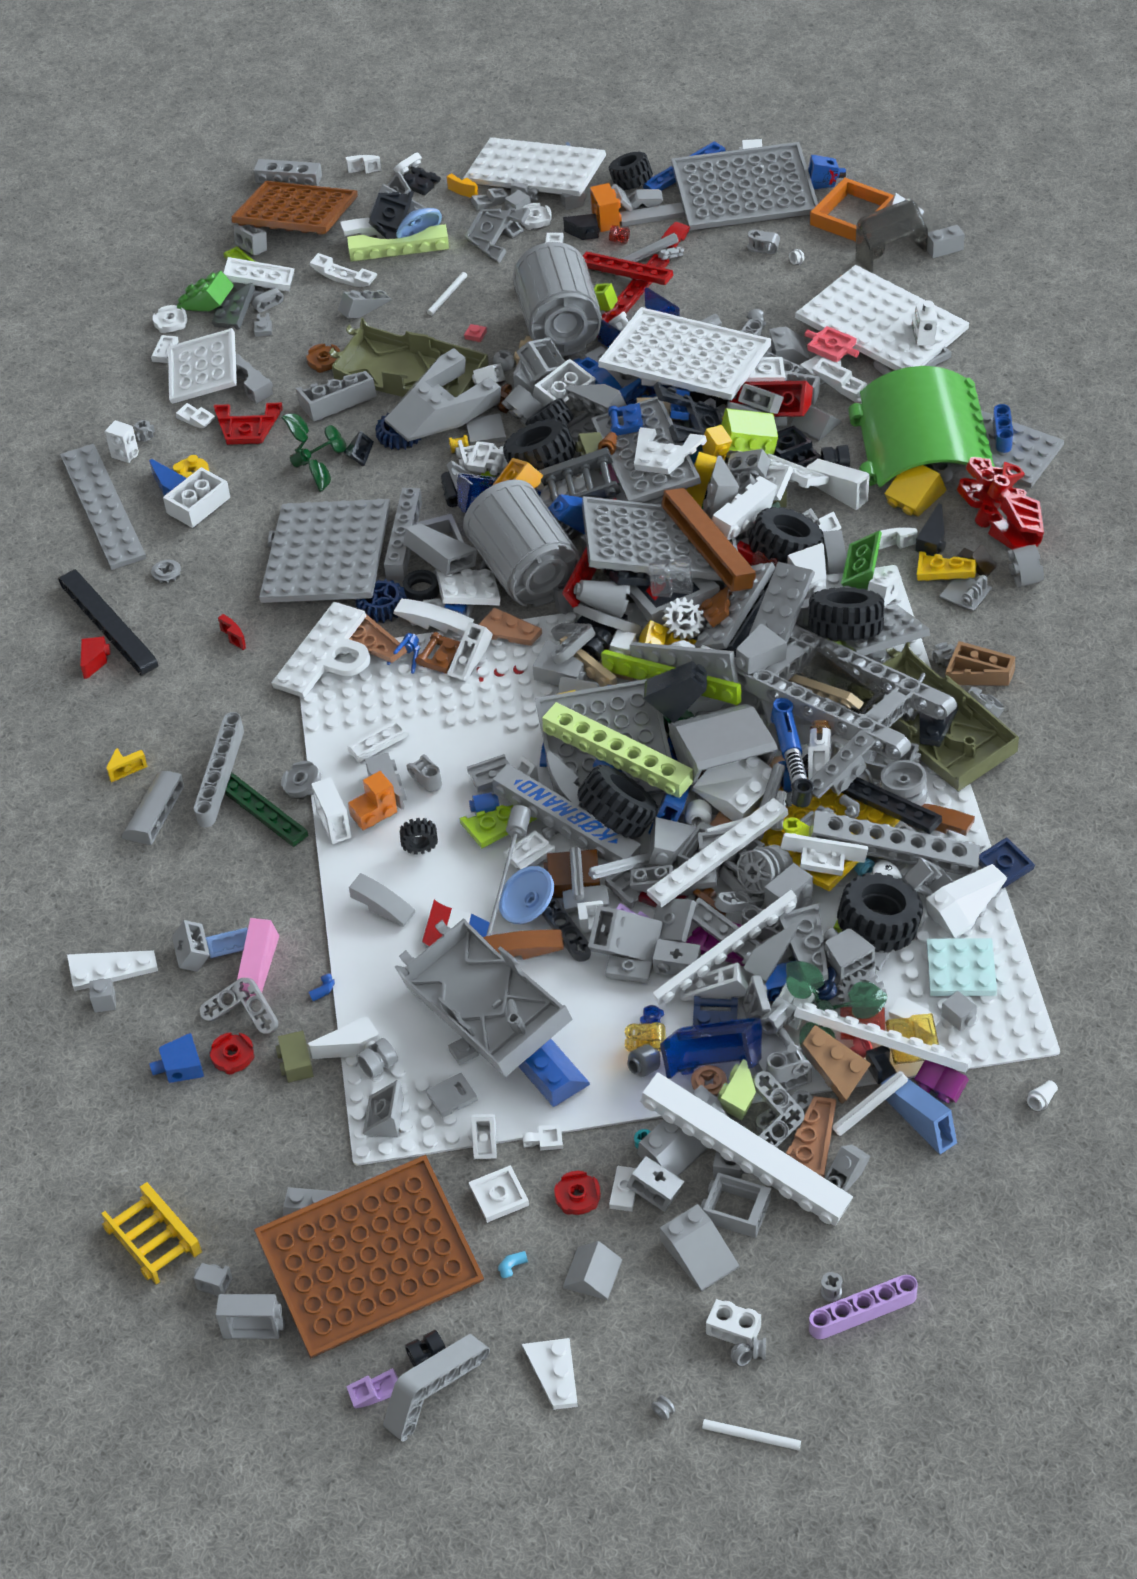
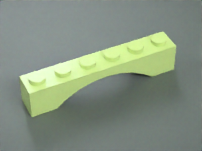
[347,224,449,261]

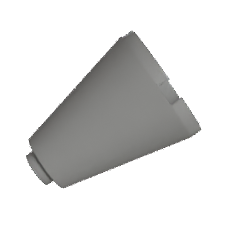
[574,580,630,618]

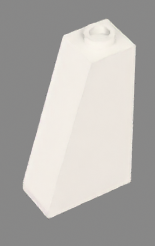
[806,459,869,510]

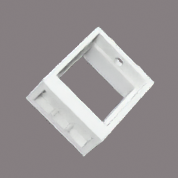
[311,777,352,844]

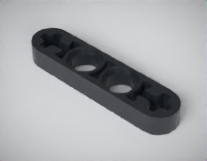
[542,897,591,962]

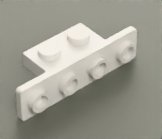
[781,833,868,876]

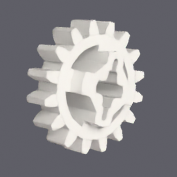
[662,597,705,640]

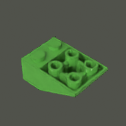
[176,270,234,311]

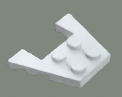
[634,427,707,475]

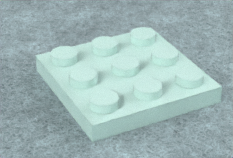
[927,938,997,996]

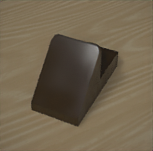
[956,545,997,577]

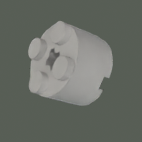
[502,385,544,426]
[1008,545,1044,588]

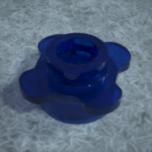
[640,1005,664,1027]

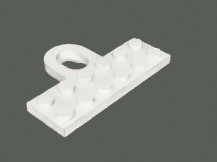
[271,602,370,698]

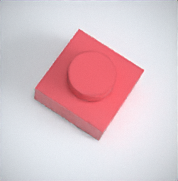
[464,324,487,342]

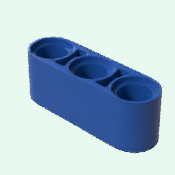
[993,404,1013,453]

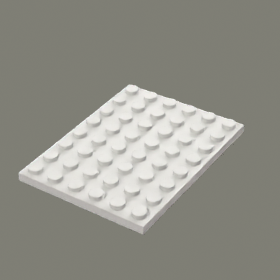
[795,265,969,370]
[598,307,771,400]

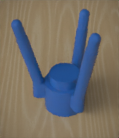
[387,633,421,674]

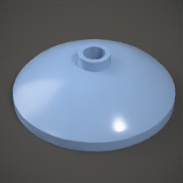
[396,208,442,238]
[499,866,554,924]

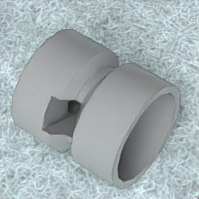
[356,1038,398,1079]

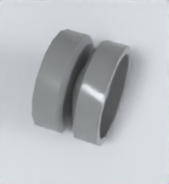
[880,760,927,806]

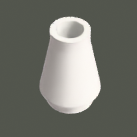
[1027,1080,1058,1111]

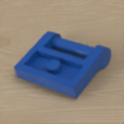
[608,403,644,436]

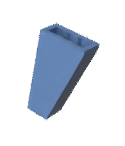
[881,1073,957,1155]

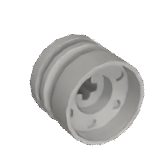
[737,845,793,894]

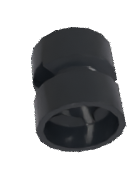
[821,445,850,468]
[582,627,613,662]
[405,1330,446,1367]

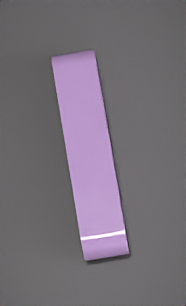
[809,1275,918,1339]

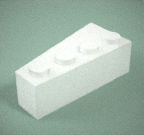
[712,476,778,540]

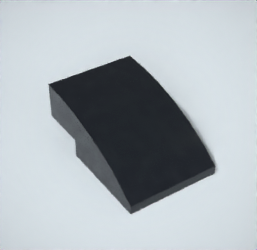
[772,425,822,468]

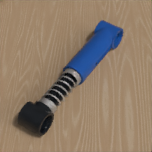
[770,698,814,808]

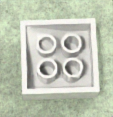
[692,756,772,821]

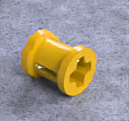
[449,435,469,454]

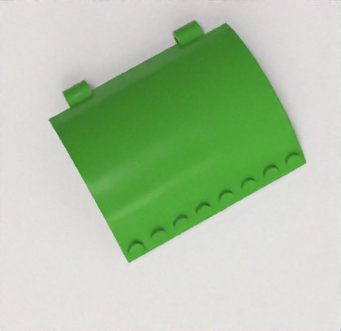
[848,366,995,487]

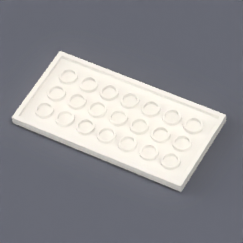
[463,137,606,196]

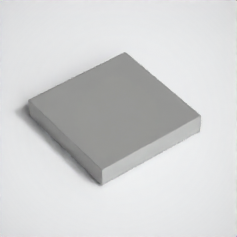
[466,413,506,446]

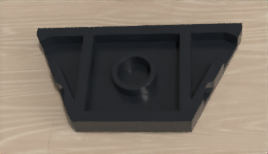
[369,191,414,239]

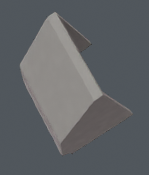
[668,704,778,792]

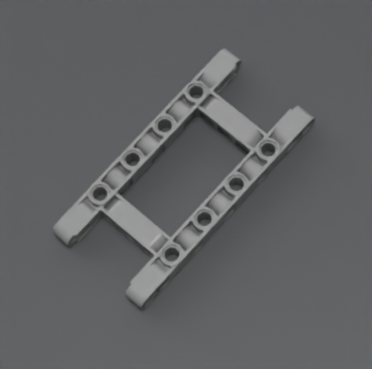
[735,625,957,761]

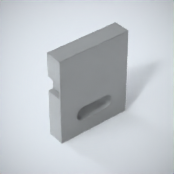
[426,1073,478,1118]

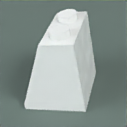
[788,543,826,599]

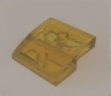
[885,1013,939,1065]

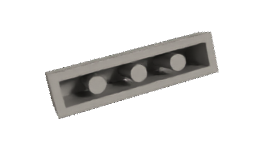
[122,771,184,845]

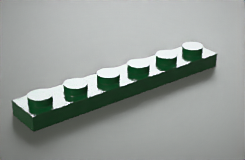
[224,772,309,847]

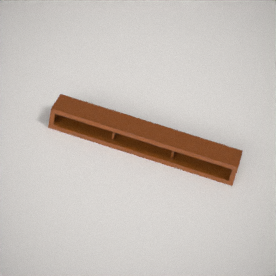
[661,488,756,592]

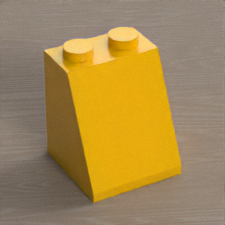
[884,465,947,517]

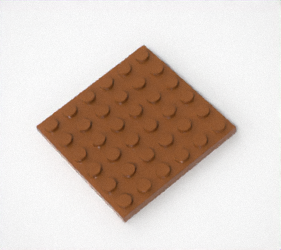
[232,181,358,235]

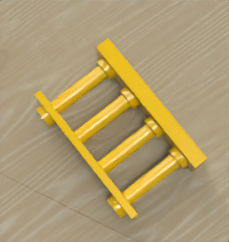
[101,1182,202,1284]

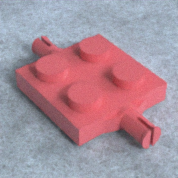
[805,326,859,362]

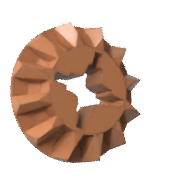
[691,1065,727,1096]

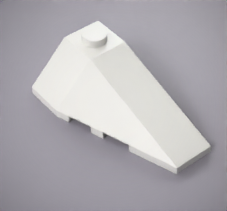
[926,864,1007,939]

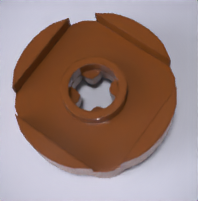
[306,343,340,373]

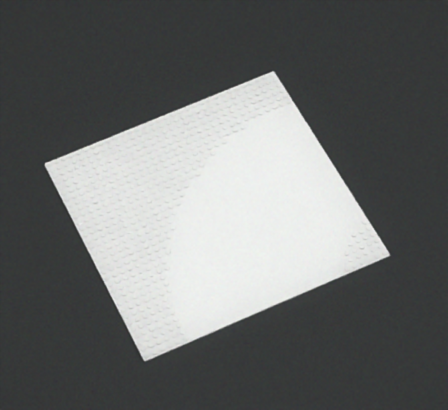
[300,565,1060,1166]

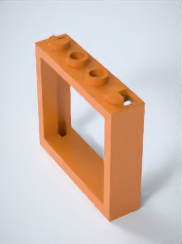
[810,178,894,244]

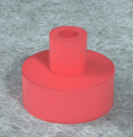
[850,1037,873,1058]

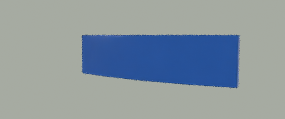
[670,385,690,420]

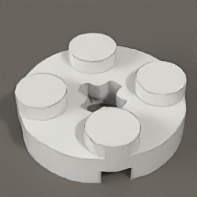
[521,203,552,230]
[153,305,187,333]

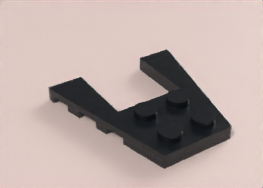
[653,381,722,443]

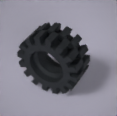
[399,818,438,855]

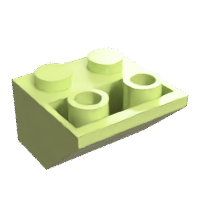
[717,1059,756,1120]

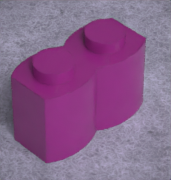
[914,1060,969,1104]

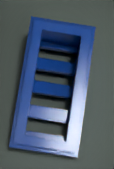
[619,378,647,403]

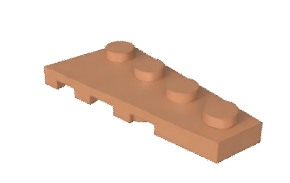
[786,1096,836,1178]

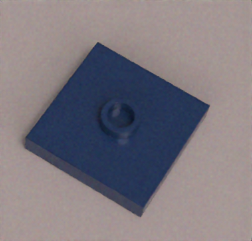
[978,837,1035,889]

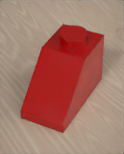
[81,636,111,679]

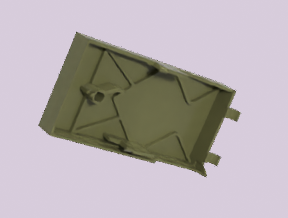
[329,318,489,398]
[848,642,1019,792]

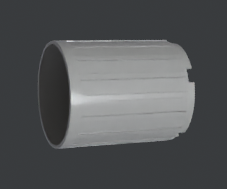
[513,242,602,356]
[463,480,580,607]

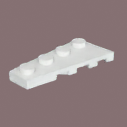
[67,950,158,991]

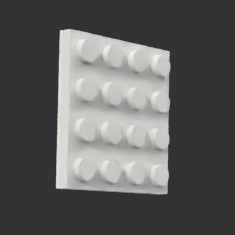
[168,328,237,404]

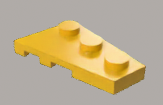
[917,552,976,581]

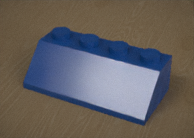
[518,1039,590,1107]

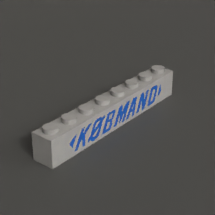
[493,764,641,862]

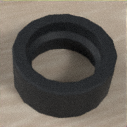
[403,569,439,602]

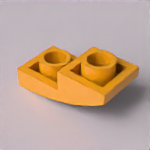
[447,173,478,198]

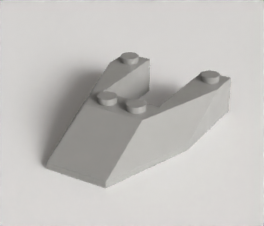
[385,348,501,441]

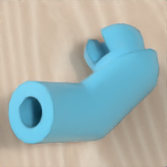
[498,1251,528,1278]

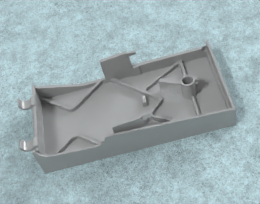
[395,918,573,1077]

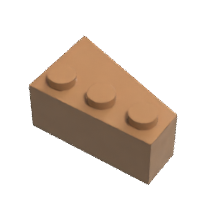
[945,641,1016,686]
[800,1025,871,1104]

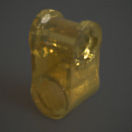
[624,1022,667,1052]

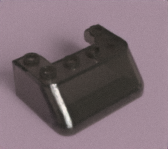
[798,645,886,715]

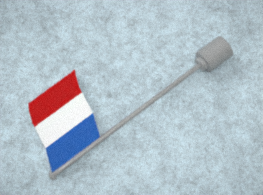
[422,805,532,947]

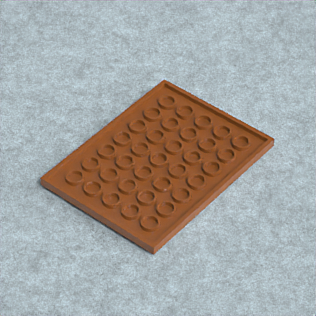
[254,1155,484,1359]

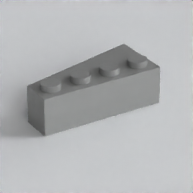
[296,371,377,422]

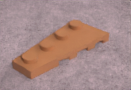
[349,615,407,663]

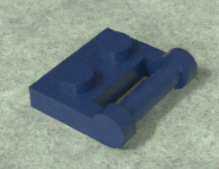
[692,996,738,1034]

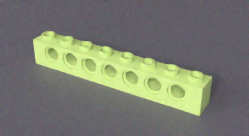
[542,702,693,798]

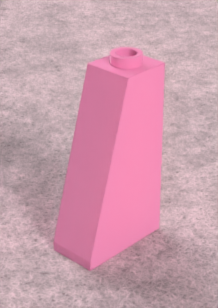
[237,918,279,1000]

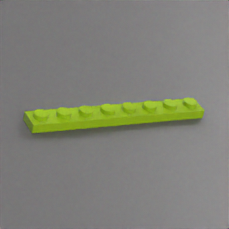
[601,650,742,705]

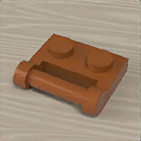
[415,632,460,674]

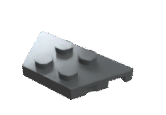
[212,283,255,330]

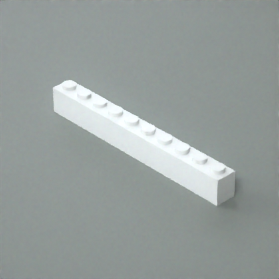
[640,1072,853,1226]

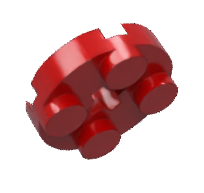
[210,1032,255,1075]
[554,1171,601,1215]

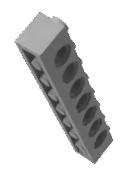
[809,810,980,876]

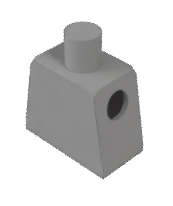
[824,928,875,980]

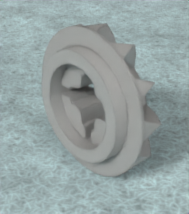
[151,560,182,583]

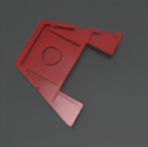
[214,402,283,445]

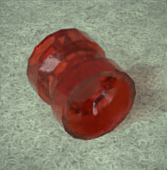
[609,225,630,244]

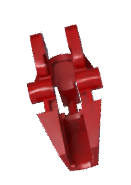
[957,457,1044,549]

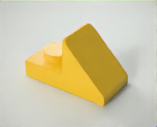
[106,748,148,783]

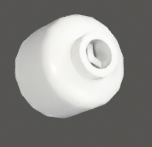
[685,799,712,828]

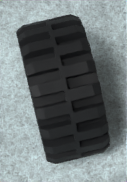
[503,419,576,471]
[748,507,824,567]
[808,587,885,641]
[577,765,658,839]
[837,872,923,953]

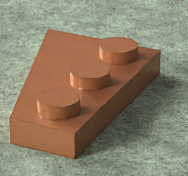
[479,608,542,646]

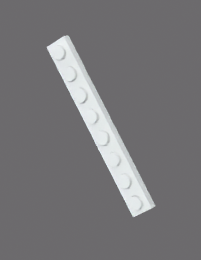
[647,798,788,908]
[653,890,797,1005]
[794,1002,971,1073]

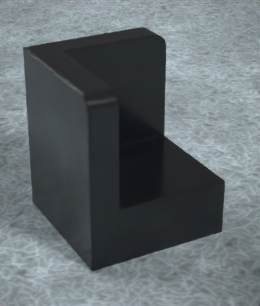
[866,1045,897,1084]

